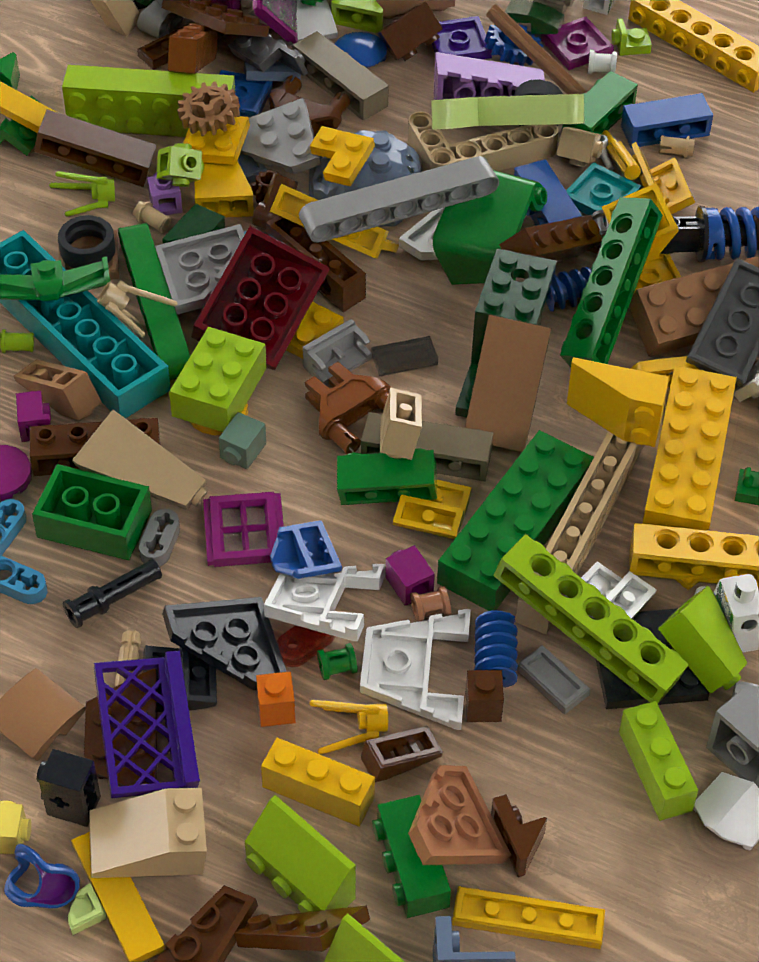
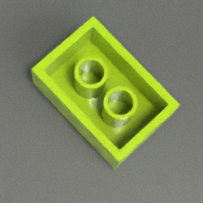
[169,327,266,432]

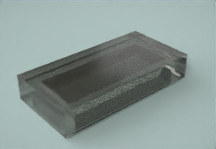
[371,336,438,377]

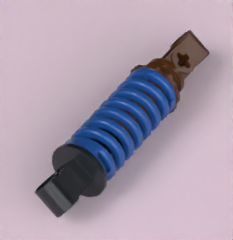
[661,206,759,262]

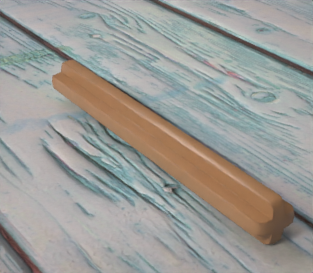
[486,4,588,94]

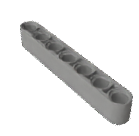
[299,156,499,243]

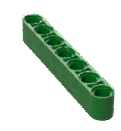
[118,223,190,381]

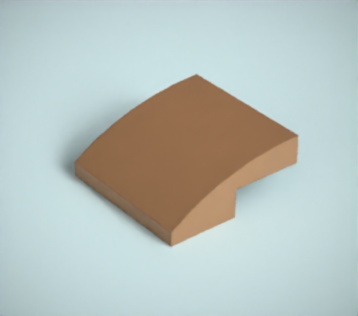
[0,668,86,761]

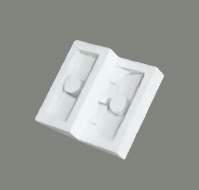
[281,0,338,47]
[565,561,657,619]

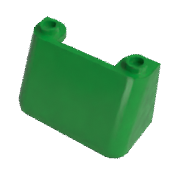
[433,170,547,285]

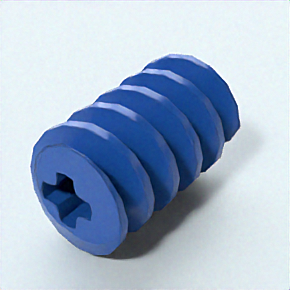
[546,267,592,312]
[474,610,518,688]

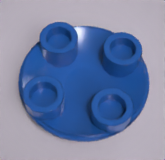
[335,32,387,68]

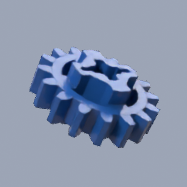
[484,24,543,66]

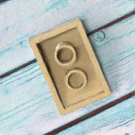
[89,788,207,878]

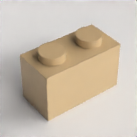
[380,388,422,460]

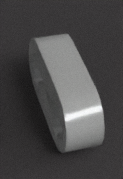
[139,509,180,567]

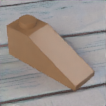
[13,359,102,420]

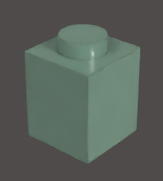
[219,412,266,470]

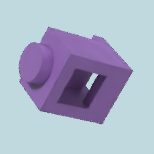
[147,172,183,215]

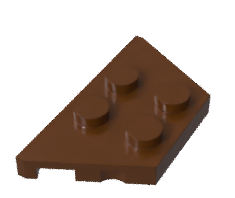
[84,669,158,787]

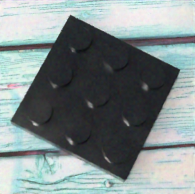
[589,608,710,709]

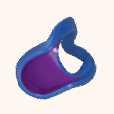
[4,844,80,908]

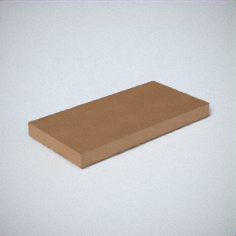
[465,315,552,452]

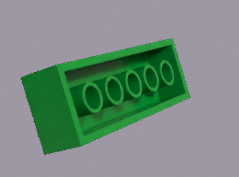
[437,430,594,611]

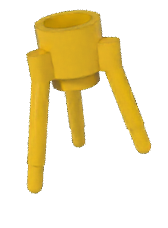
[309,700,388,755]

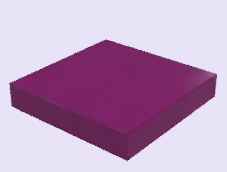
[541,17,614,71]

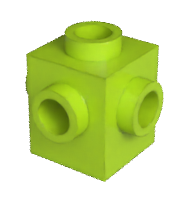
[156,143,204,187]

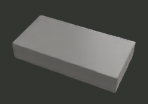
[517,645,590,715]

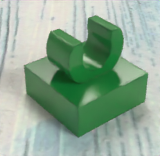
[735,467,759,505]

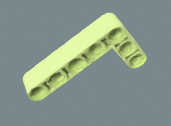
[431,94,585,129]

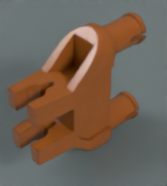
[305,361,392,454]

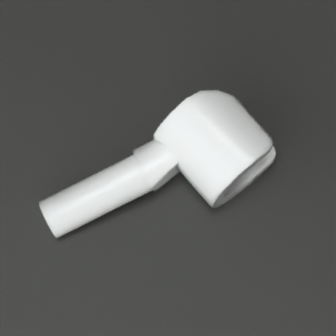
[600,135,614,171]

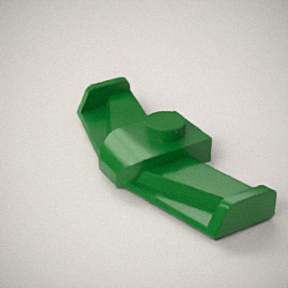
[0,256,110,301]

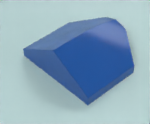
[270,520,342,579]

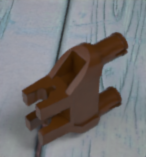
[268,75,351,137]

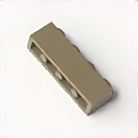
[292,31,389,121]
[361,412,493,481]

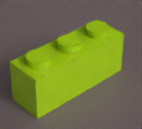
[619,701,699,821]

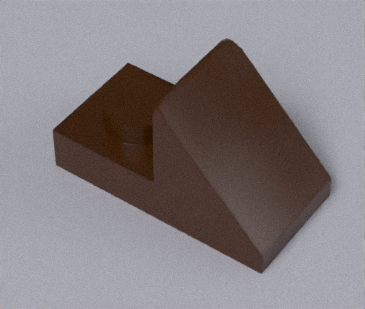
[491,794,547,878]

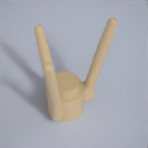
[97,280,178,337]

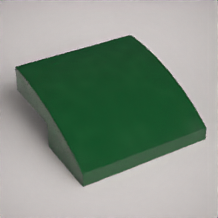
[505,0,564,34]

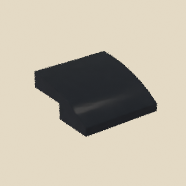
[143,645,217,712]

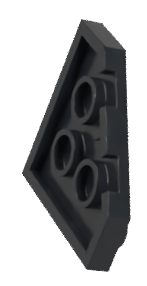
[162,597,287,690]

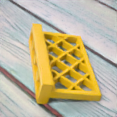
[270,184,399,259]

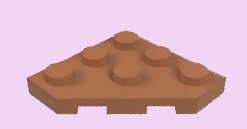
[408,765,511,865]

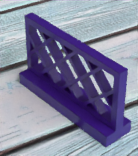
[94,651,200,798]

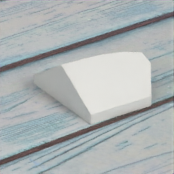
[693,772,759,850]

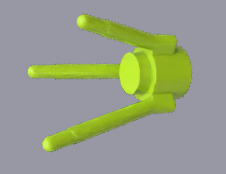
[49,171,115,217]

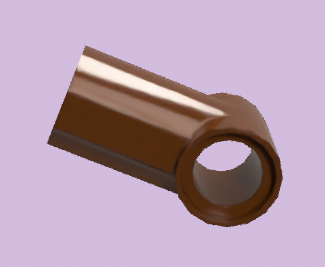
[252,173,299,230]

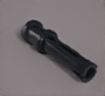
[63,559,162,628]

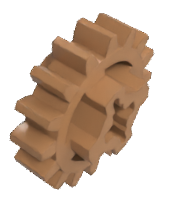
[177,82,240,136]

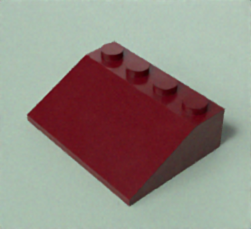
[191,226,330,370]

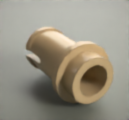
[659,135,695,158]
[133,201,172,233]

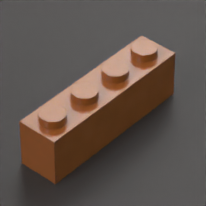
[168,22,218,74]

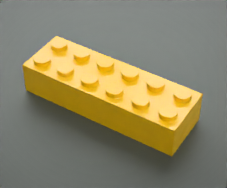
[642,365,737,531]

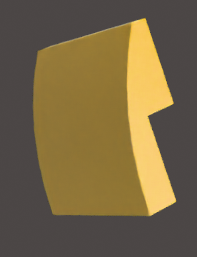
[393,480,472,539]

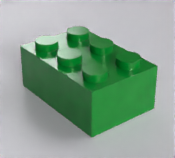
[32,464,152,561]

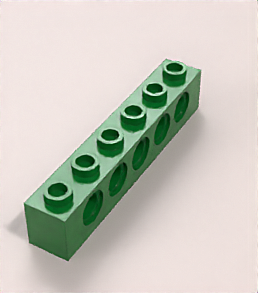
[560,197,663,367]

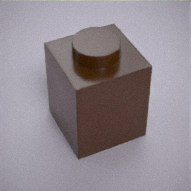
[465,670,504,722]

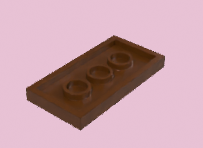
[162,0,270,37]

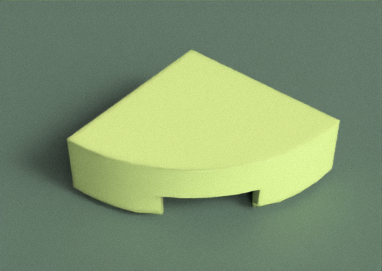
[68,883,107,935]

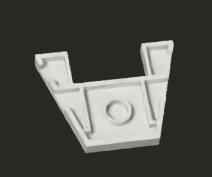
[264,564,385,641]
[360,609,471,730]

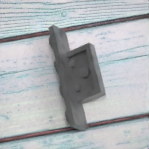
[228,33,308,76]

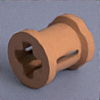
[410,586,451,622]

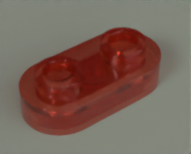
[277,625,335,667]

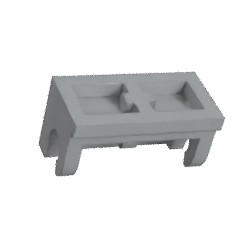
[303,319,372,385]

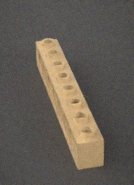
[516,431,644,635]

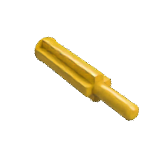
[602,130,641,180]

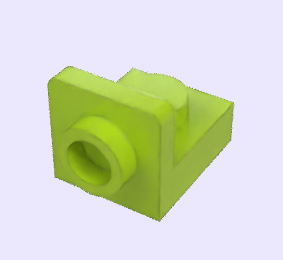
[611,18,652,56]

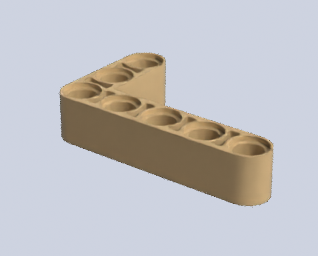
[408,111,559,171]

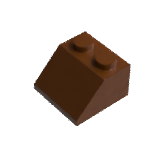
[375,1,443,61]

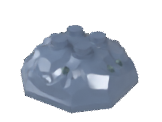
[309,130,422,226]

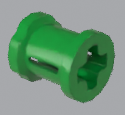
[317,643,358,680]

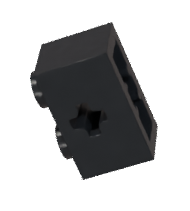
[36,749,101,827]

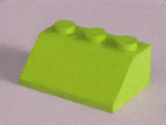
[245,795,356,913]

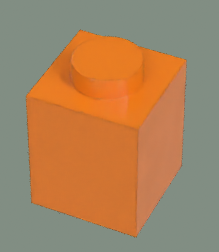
[256,671,296,727]

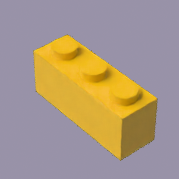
[261,737,375,827]

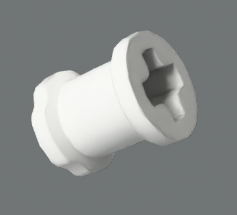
[588,50,617,74]

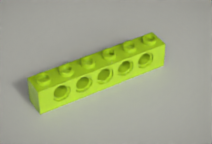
[493,534,689,704]

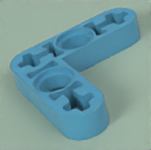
[0,499,48,604]

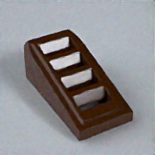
[361,726,443,783]

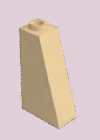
[72,410,208,510]

